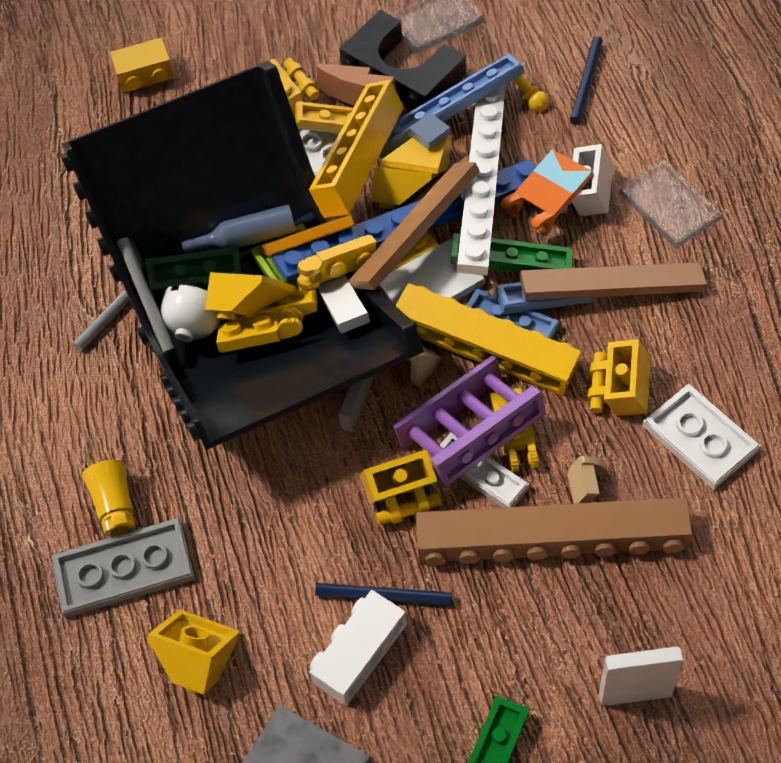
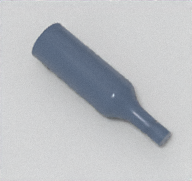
[181,204,296,254]

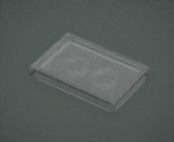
[390,0,484,55]
[618,159,722,249]

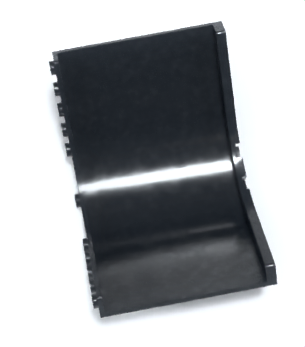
[60,61,424,450]

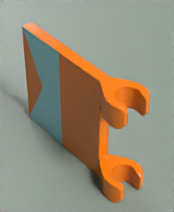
[500,149,594,236]

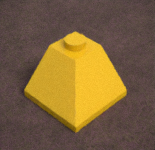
[381,135,452,174]
[371,164,441,209]
[205,272,296,320]
[147,609,240,695]

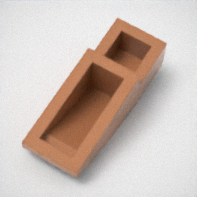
[316,63,396,106]

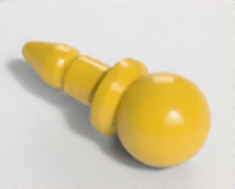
[513,74,549,112]

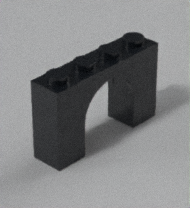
[339,10,466,110]

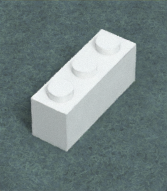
[309,590,407,707]

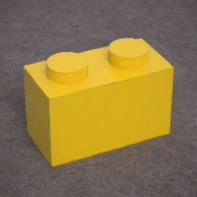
[110,37,174,93]

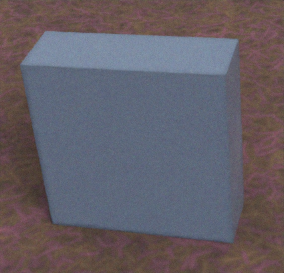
[409,112,450,150]

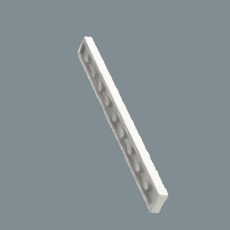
[457,70,506,276]

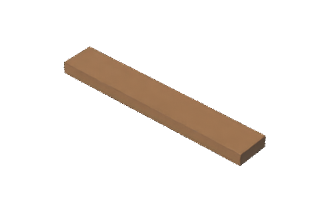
[349,162,480,290]
[520,262,707,300]

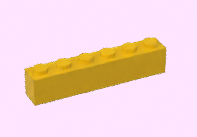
[309,80,404,218]
[396,283,581,396]

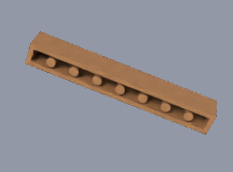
[416,497,692,566]

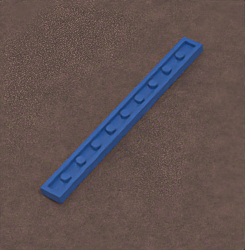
[272,159,536,284]

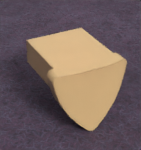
[408,344,441,387]
[567,456,608,504]

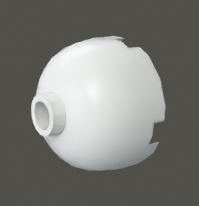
[161,285,221,342]

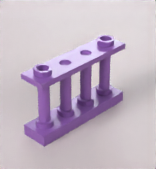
[393,355,546,487]

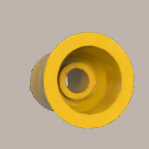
[81,459,136,537]

